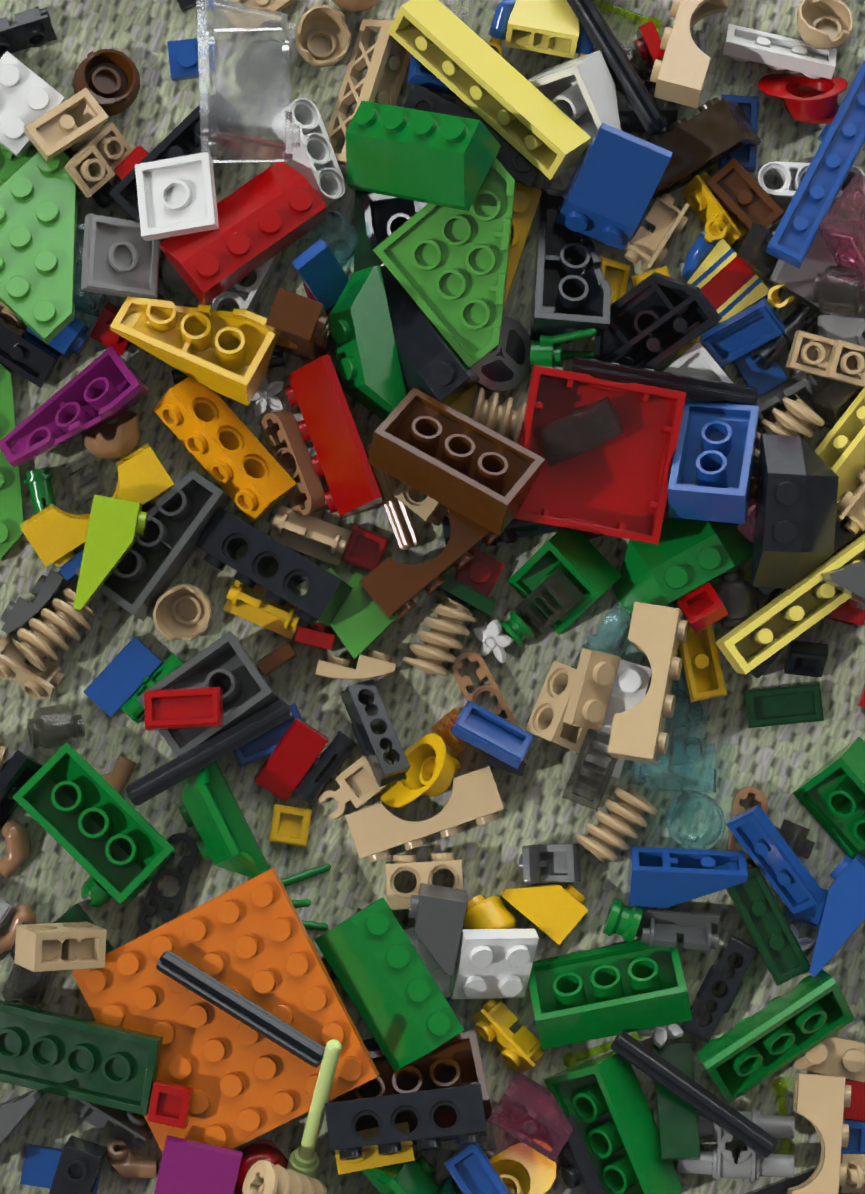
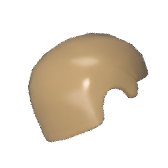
[797,0,854,49]
[294,5,352,68]
[153,584,213,641]

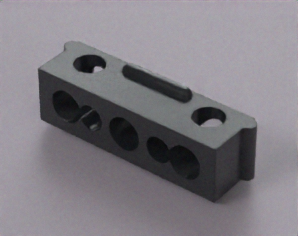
[340,679,410,787]
[682,935,757,1043]

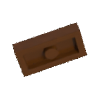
[706,158,784,240]

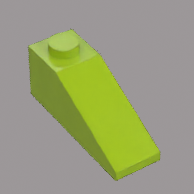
[73,494,147,610]

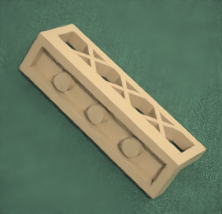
[327,19,411,165]

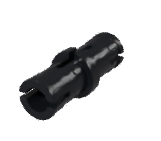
[750,304,817,370]
[294,731,358,806]

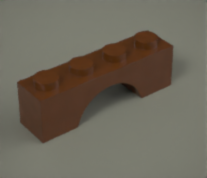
[265,288,332,362]
[359,507,505,620]

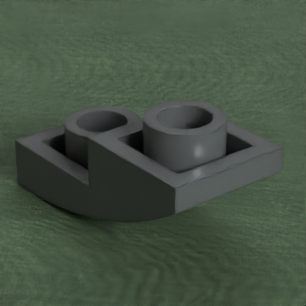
[1,570,67,635]

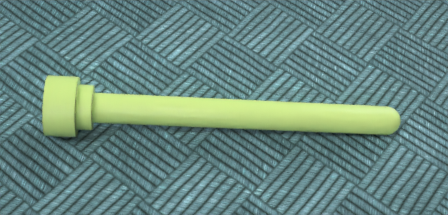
[287,1039,342,1178]

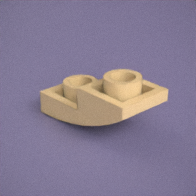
[64,122,133,198]
[786,330,865,387]
[315,650,397,680]

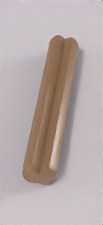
[364,444,420,550]

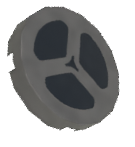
[472,317,532,391]

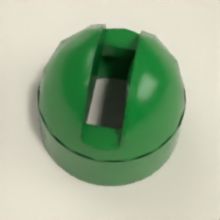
[81,875,112,907]

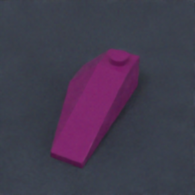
[0,346,150,467]

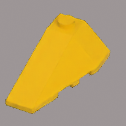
[110,296,278,406]

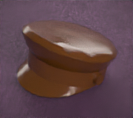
[73,49,140,116]

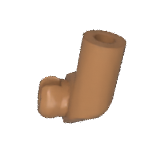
[101,755,136,794]
[0,820,31,879]
[0,903,36,954]
[106,1140,158,1178]

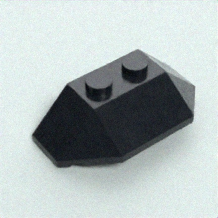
[591,272,722,369]
[751,434,839,589]

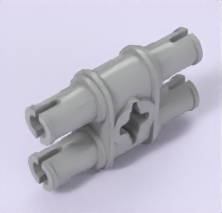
[678,1108,795,1182]

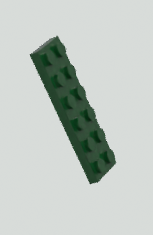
[0,1000,163,1116]

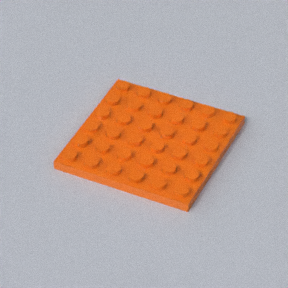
[72,867,379,1153]

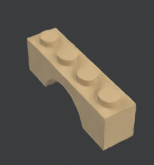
[650,0,730,109]
[607,602,689,765]
[345,766,504,863]
[787,1072,851,1194]

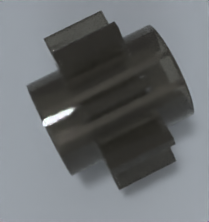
[776,820,815,859]

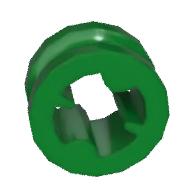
[500,611,535,648]

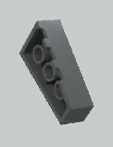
[74,470,231,621]

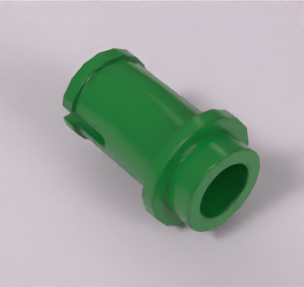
[23,467,56,515]

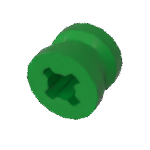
[602,898,643,943]

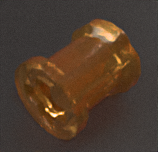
[429,708,470,758]

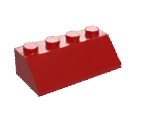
[158,159,327,305]
[284,354,383,519]

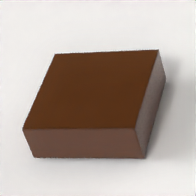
[257,643,297,676]

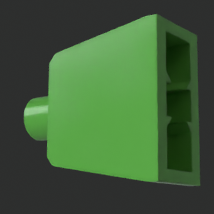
[326,567,398,660]

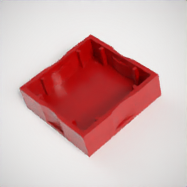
[514,365,686,545]

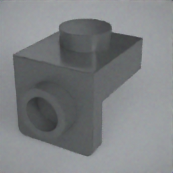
[519,843,581,884]

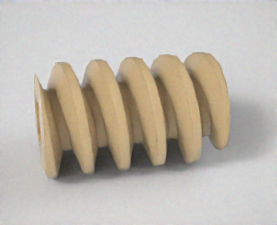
[468,387,526,444]
[754,394,825,466]
[12,588,95,672]
[403,593,477,678]
[576,783,659,866]
[242,1160,327,1194]

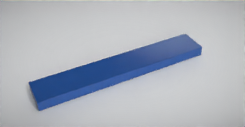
[765,61,865,269]

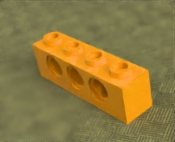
[153,377,297,522]

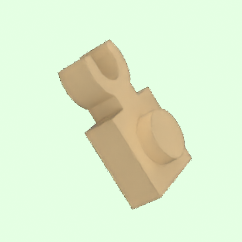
[318,756,389,819]

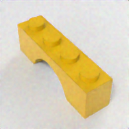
[20,442,175,567]

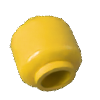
[462,894,517,929]

